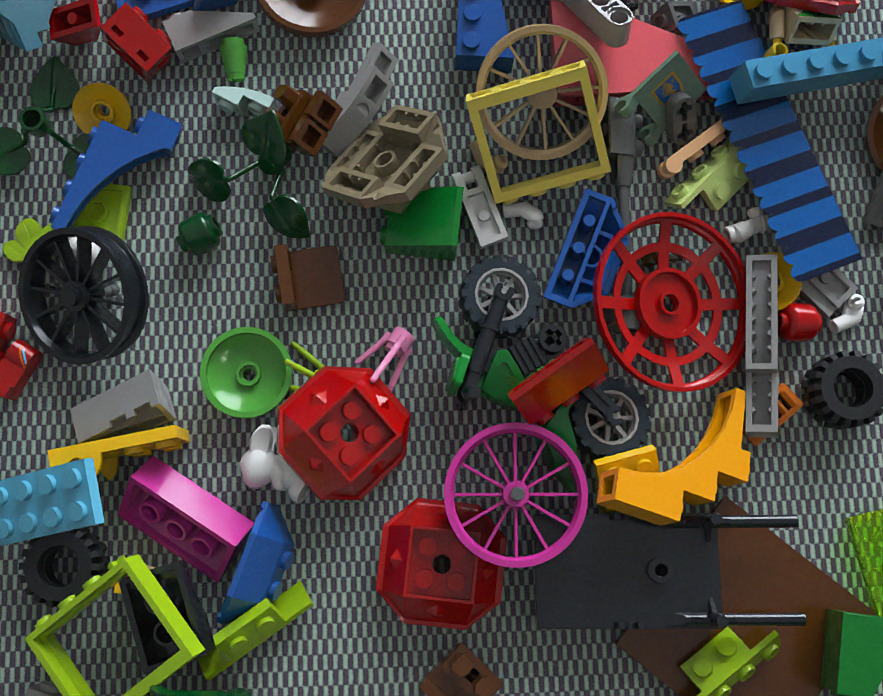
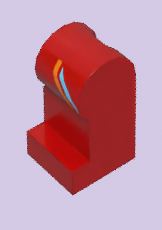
[0,339,42,401]

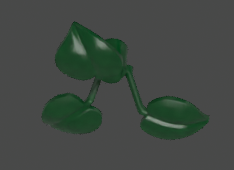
[0,56,90,179]
[188,109,312,239]

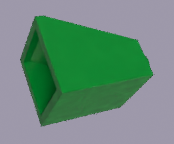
[380,186,464,261]
[820,608,883,696]

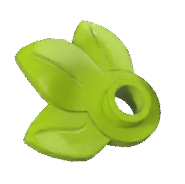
[3,218,53,263]

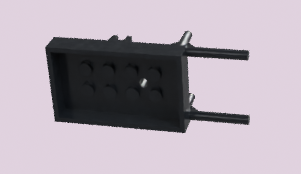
[533,513,807,629]

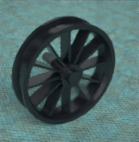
[18,226,149,365]

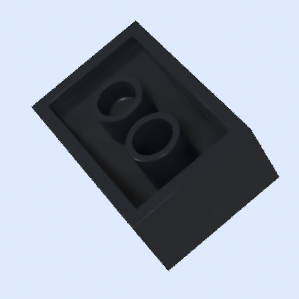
[119,560,216,675]

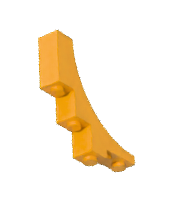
[596,388,751,526]

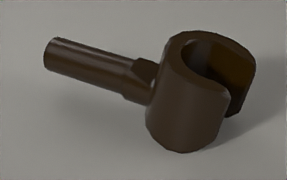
[641,252,683,268]

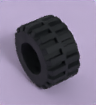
[801,350,883,430]
[18,527,110,608]

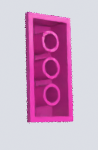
[117,456,254,583]

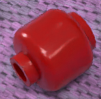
[778,303,822,342]

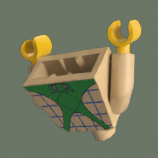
[764,4,842,57]

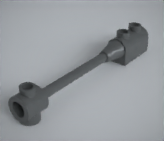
[597,96,644,334]

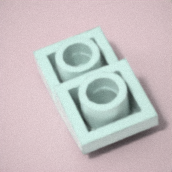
[212,86,278,116]

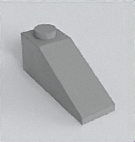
[162,10,260,64]

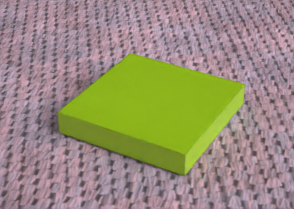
[72,184,133,241]

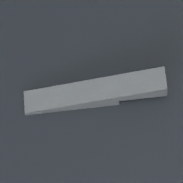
[745,254,778,438]

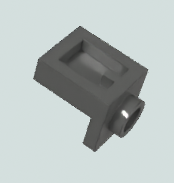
[650,1,697,33]

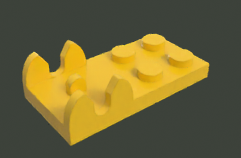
[47,425,191,480]

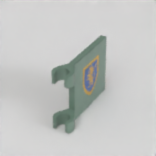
[614,50,707,147]

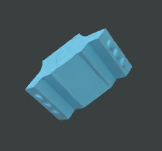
[0,0,56,52]

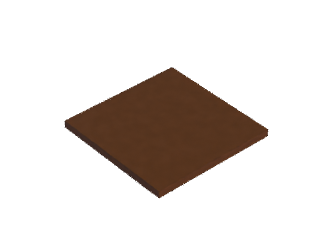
[615,496,876,696]

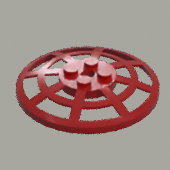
[593,212,746,393]

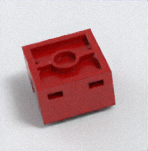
[100,2,172,83]

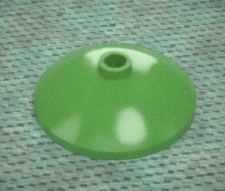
[200,327,293,419]

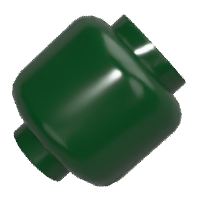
[176,212,223,256]

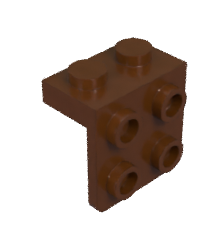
[270,244,345,312]

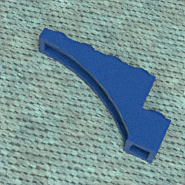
[49,109,183,230]

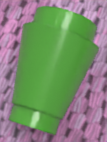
[219,37,248,83]

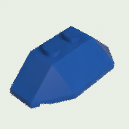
[543,188,629,309]
[216,501,295,624]

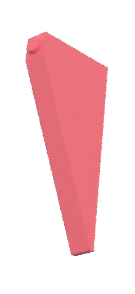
[547,0,718,107]

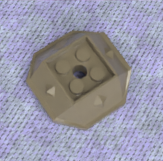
[321,105,448,214]

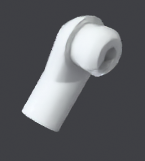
[502,202,544,229]
[828,294,865,334]

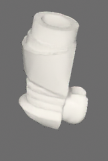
[722,206,768,244]

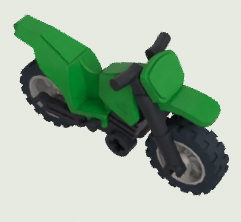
[432,255,652,501]

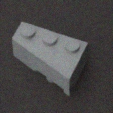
[70,369,177,444]

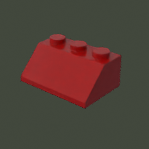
[507,338,610,426]

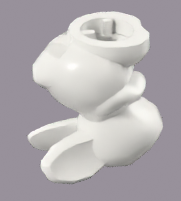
[240,425,310,503]

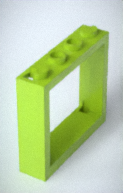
[24,554,205,696]

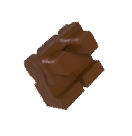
[262,85,343,157]
[418,642,504,696]

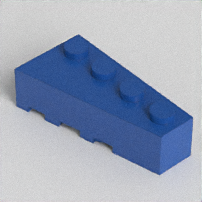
[455,0,514,73]

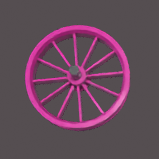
[444,422,588,568]

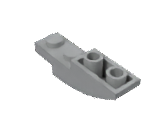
[322,42,398,157]

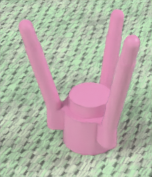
[355,326,415,392]

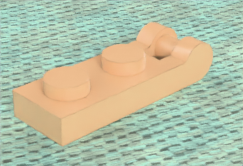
[657,119,727,179]

